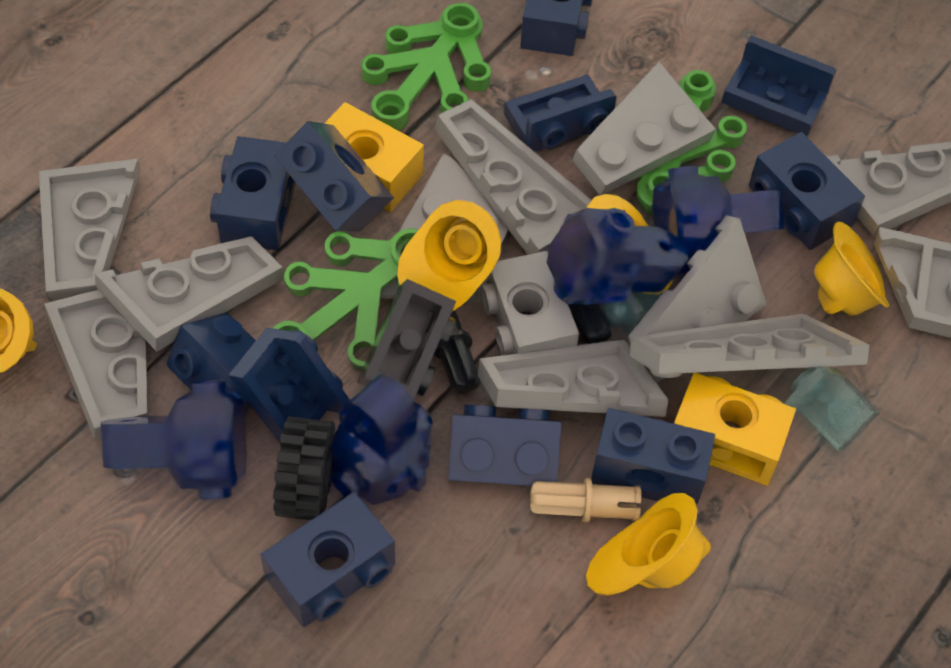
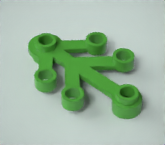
[361,3,491,131]
[636,70,747,216]
[273,228,419,371]

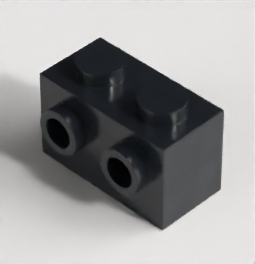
[357,279,456,403]

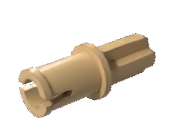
[530,478,641,522]

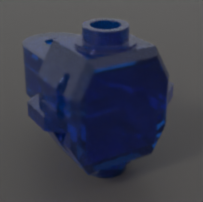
[652,166,784,273]
[546,208,688,305]
[330,374,433,505]
[100,380,247,500]

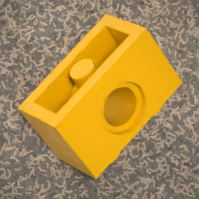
[324,102,424,212]
[674,372,796,486]

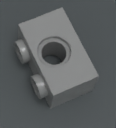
[480,251,579,356]

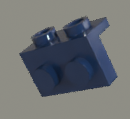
[721,36,836,137]
[504,74,617,152]
[167,312,256,430]
[228,327,353,443]
[448,404,561,486]

